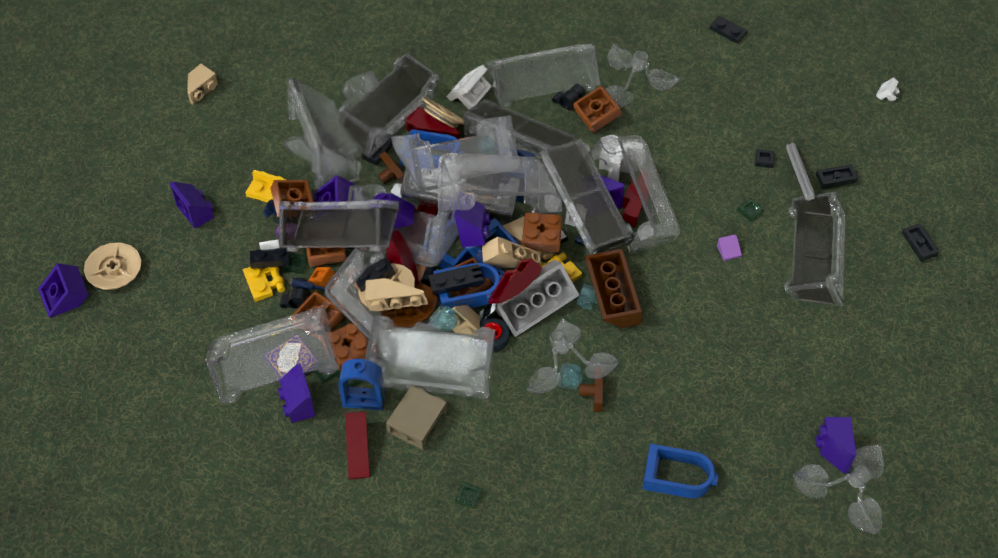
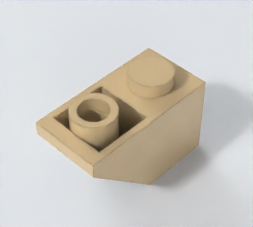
[187,64,218,104]
[440,305,480,341]

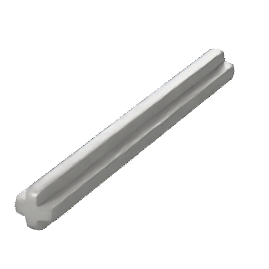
[786,143,815,201]

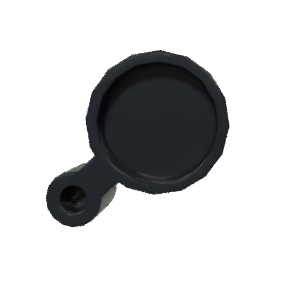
[552,84,585,111]
[279,278,308,309]

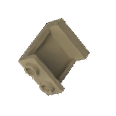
[386,385,447,450]

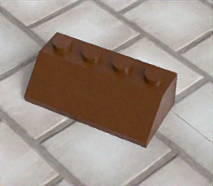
[585,249,642,328]

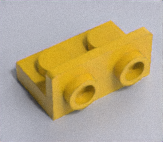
[245,170,286,202]

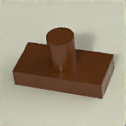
[377,152,409,184]
[579,368,603,412]

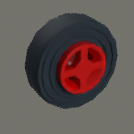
[475,318,510,352]

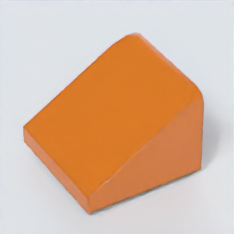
[308,267,337,288]

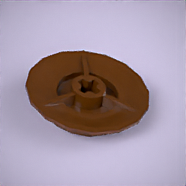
[381,284,437,328]

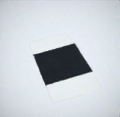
[480,304,496,322]

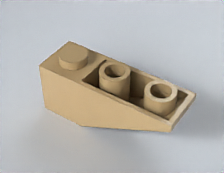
[482,237,541,269]
[365,278,428,311]

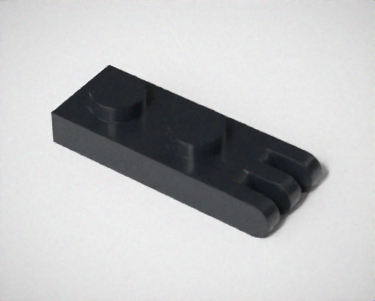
[428,264,485,295]

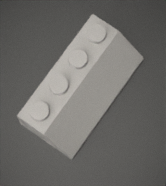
[495,260,579,337]

